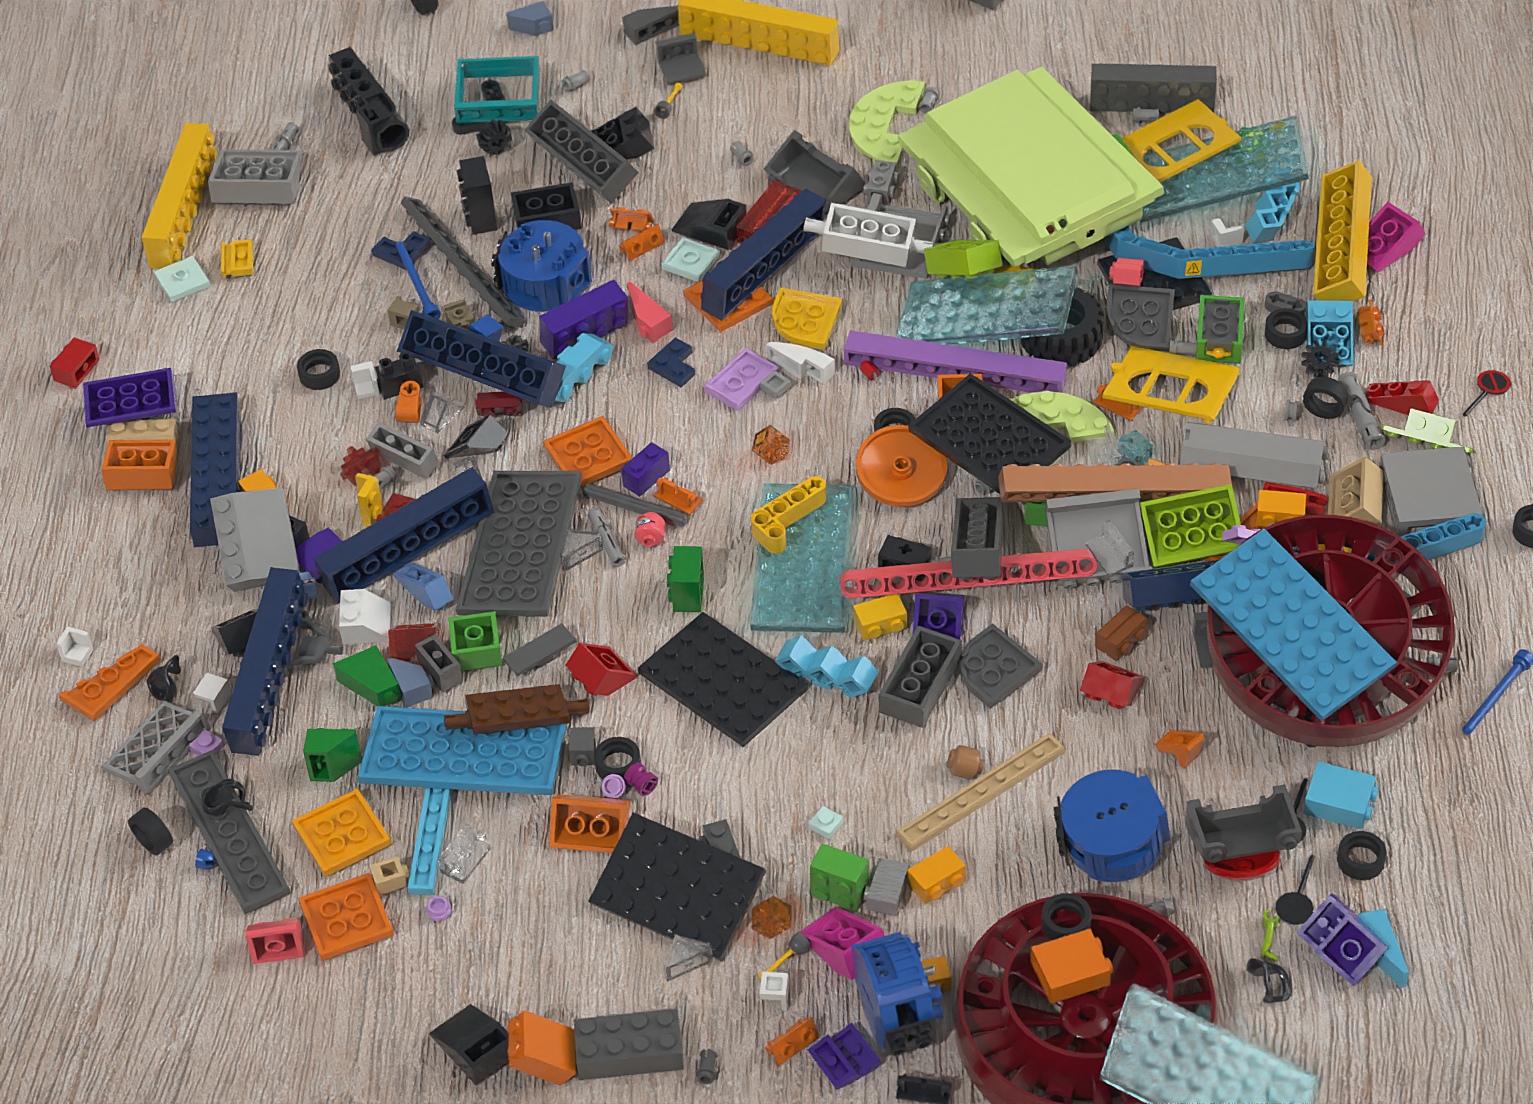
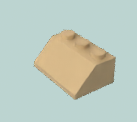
[107,418,180,469]
[1328,456,1383,525]

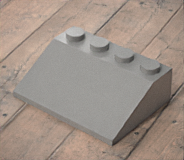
[208,149,303,205]
[210,488,300,592]

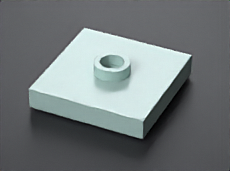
[661,237,720,282]
[154,256,211,303]

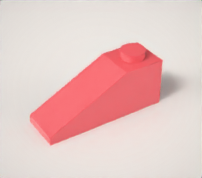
[627,282,673,343]

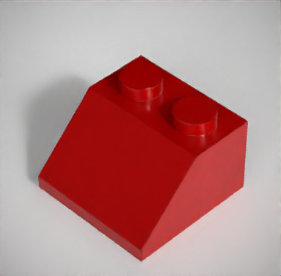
[565,642,637,696]
[1080,661,1145,709]

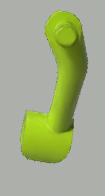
[1261,910,1279,962]

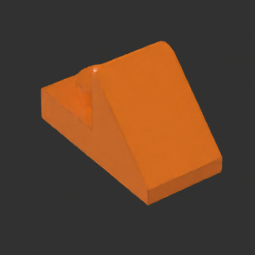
[1155,730,1205,769]

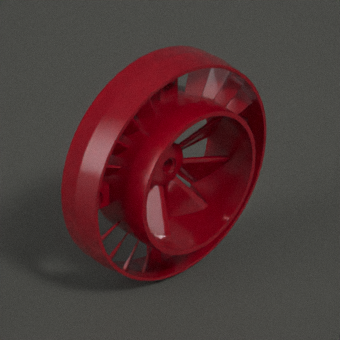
[1206,514,1455,747]
[955,893,1218,1104]

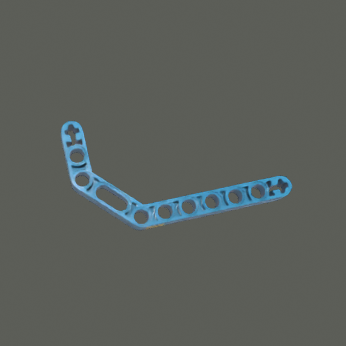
[1103,226,1315,278]
[1367,513,1486,562]

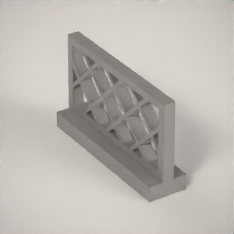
[102,701,210,795]

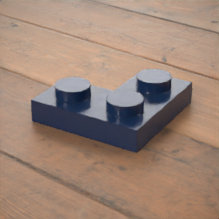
[371,231,431,270]
[647,337,695,388]

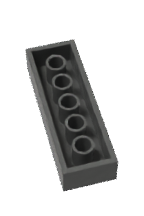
[1090,63,1217,113]
[524,99,639,204]
[951,497,1004,580]

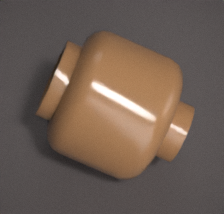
[947,745,984,780]

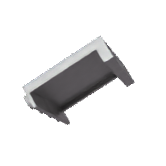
[852,193,950,279]
[1379,446,1485,537]
[1044,489,1152,589]

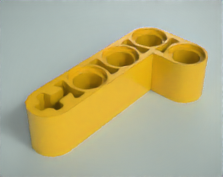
[751,476,826,554]

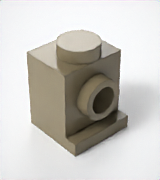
[387,296,423,329]
[444,299,474,330]

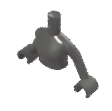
[284,611,344,677]

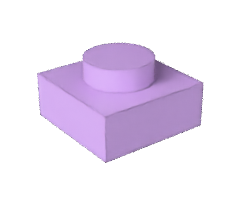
[189,730,224,756]

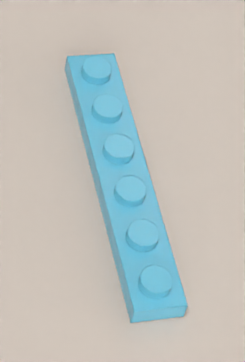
[408,788,452,895]

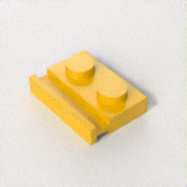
[221,239,254,278]

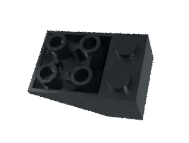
[591,107,654,160]
[671,199,747,250]
[429,1004,509,1085]

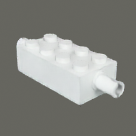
[804,203,933,267]

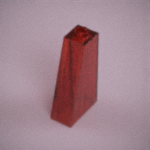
[736,180,803,244]

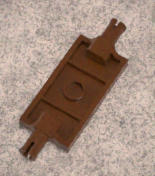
[444,684,589,734]

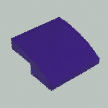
[296,527,342,584]
[807,1022,883,1090]

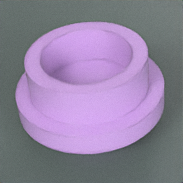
[602,774,626,799]
[426,896,451,921]

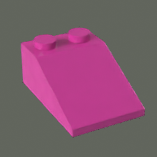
[1367,201,1426,273]
[799,906,884,980]

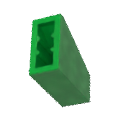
[332,645,402,706]

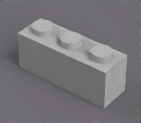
[366,422,439,479]

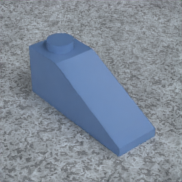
[393,562,454,611]

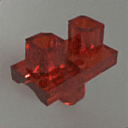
[340,446,382,485]

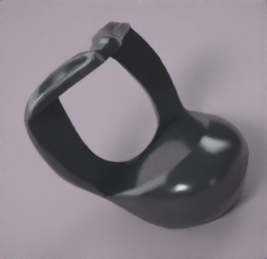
[147,655,181,701]
[202,779,253,816]
[1246,958,1291,1003]

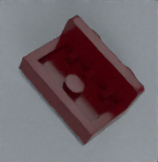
[475,391,522,417]

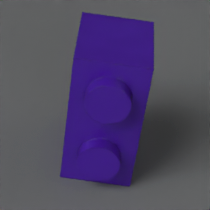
[621,442,670,497]

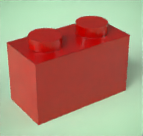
[49,337,100,389]

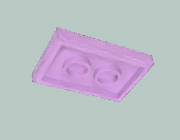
[703,348,780,411]

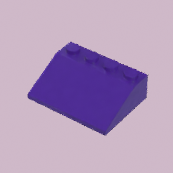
[83,368,177,428]

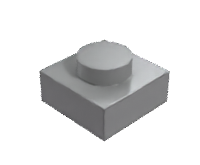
[760,371,791,399]

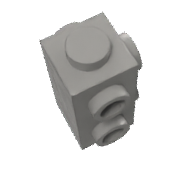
[864,160,899,205]

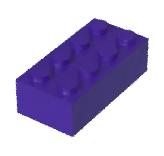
[539,279,628,360]

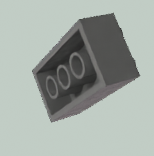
[878,626,962,728]
[574,1008,684,1081]

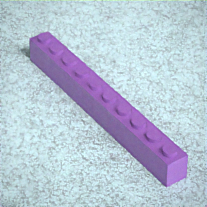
[844,330,1067,393]

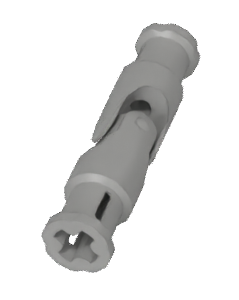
[1338,372,1385,450]

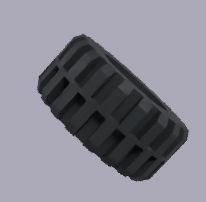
[1019,285,1104,366]

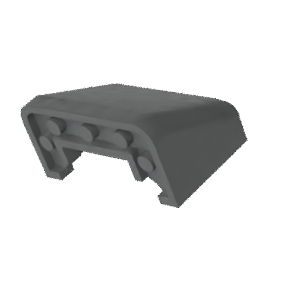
[764,130,865,214]
[1185,784,1302,863]

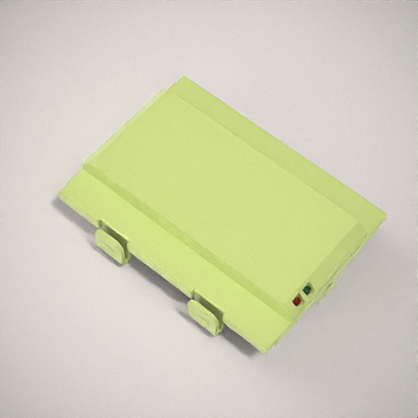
[898,67,1164,267]

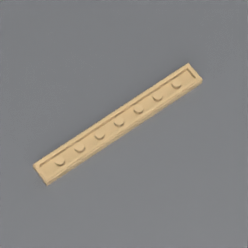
[896,732,1065,852]

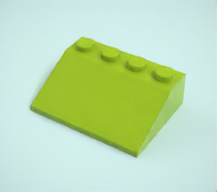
[1140,484,1241,568]

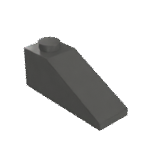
[622,6,679,45]

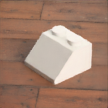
[339,589,391,644]

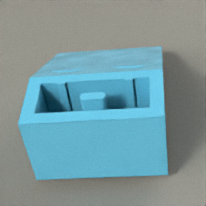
[1305,300,1353,366]

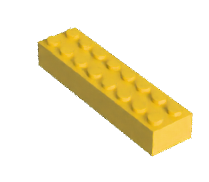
[678,0,839,66]
[141,123,218,269]
[1313,160,1372,301]

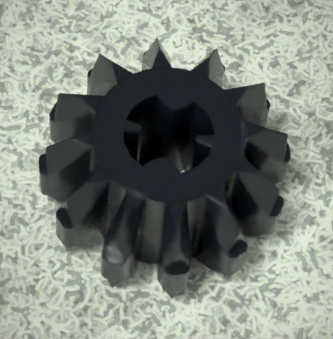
[476,119,512,155]
[1301,340,1339,378]

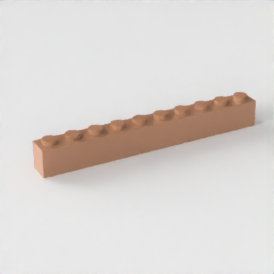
[998,463,1232,502]

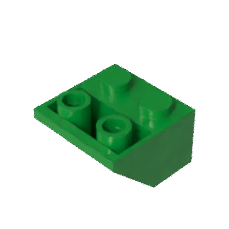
[303,728,362,782]

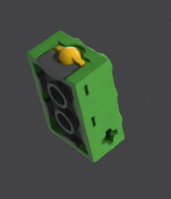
[1196,295,1245,363]

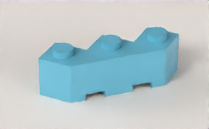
[1245,169,1301,243]
[554,333,614,402]
[775,635,879,697]

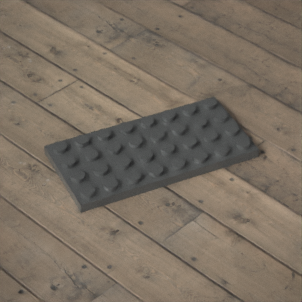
[456,471,583,617]

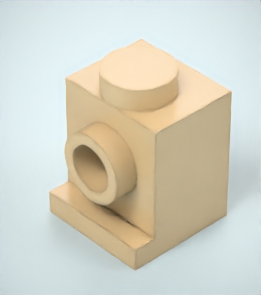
[369,856,410,898]

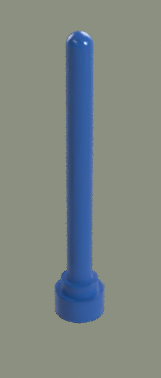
[396,241,441,319]
[1463,649,1533,735]

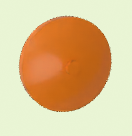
[856,425,947,507]

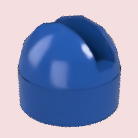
[195,849,215,870]

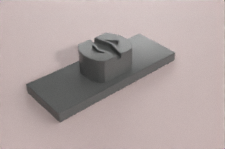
[503,623,577,676]

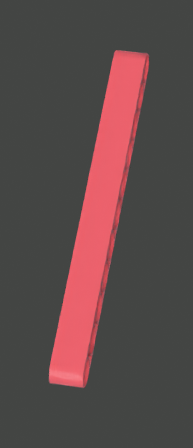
[839,549,1097,598]

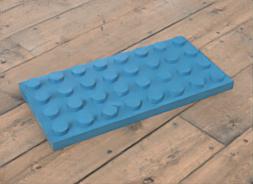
[1190,529,1397,721]
[358,706,567,795]

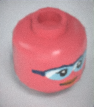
[634,512,666,547]

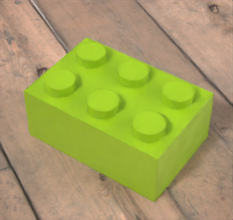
[924,239,1002,279]

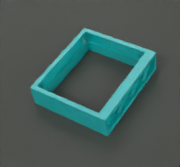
[454,56,540,123]

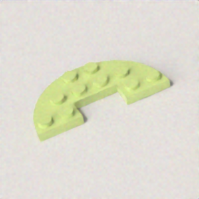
[849,80,925,170]
[1010,391,1114,444]

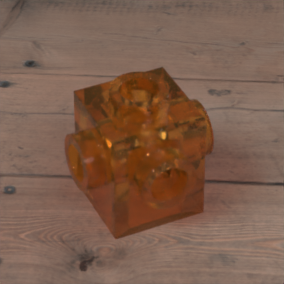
[752,425,790,465]
[752,896,792,939]

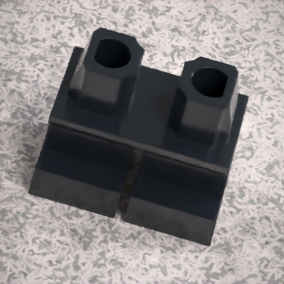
[375,351,424,400]

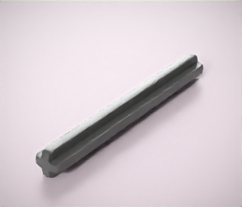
[583,483,688,527]

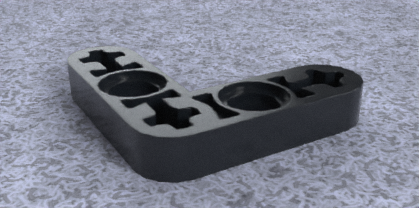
[452,80,509,135]

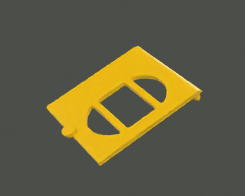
[1122,99,1242,182]
[1102,346,1241,425]

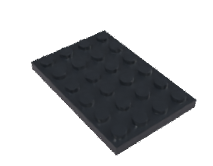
[908,373,1072,494]
[638,612,808,747]
[588,812,766,962]

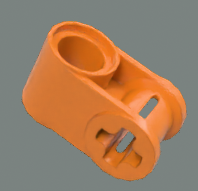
[395,381,422,423]

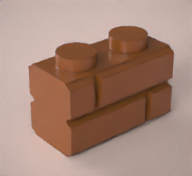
[1095,605,1148,661]

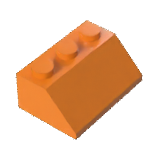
[101,439,176,490]
[549,794,631,853]

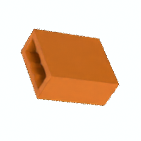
[1031,929,1113,1004]
[507,1010,576,1085]

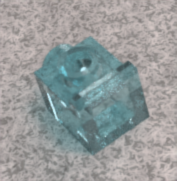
[1117,429,1153,465]

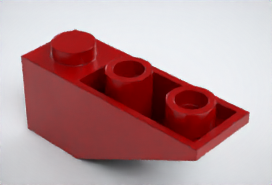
[1365,380,1439,415]

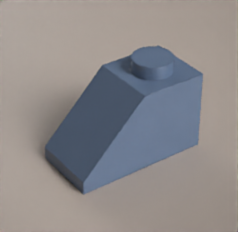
[506,1,554,36]
[387,658,435,708]

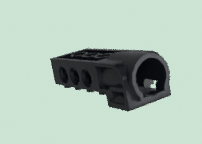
[328,47,409,156]

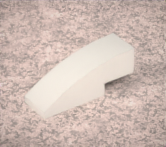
[767,342,835,384]

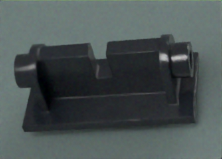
[896,1073,952,1104]

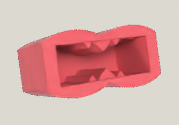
[1110,258,1145,287]

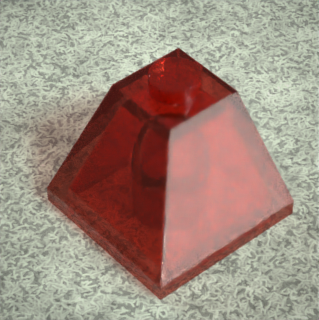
[388,623,441,662]

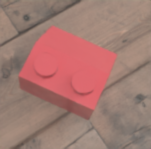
[245,918,304,964]

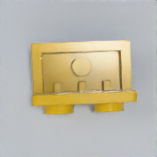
[355,473,383,527]

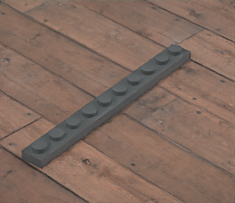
[401,196,526,328]

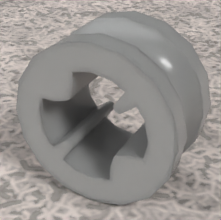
[1284,399,1298,421]

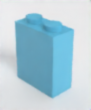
[1303,761,1379,829]

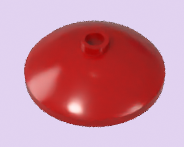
[1203,851,1280,882]

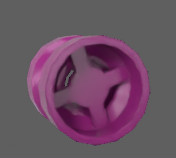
[624,762,658,796]

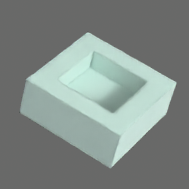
[809,806,843,839]

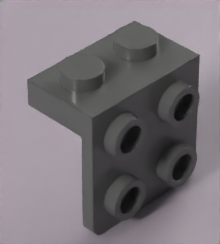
[655,33,706,85]

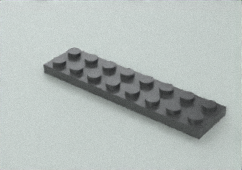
[168,750,291,914]

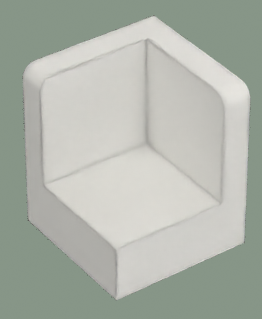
[1210,218,1244,247]
[350,361,379,399]
[57,626,94,667]
[194,673,231,714]
[760,972,789,1011]

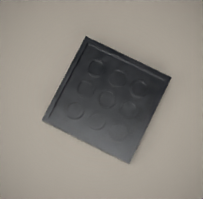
[1097,237,1212,310]

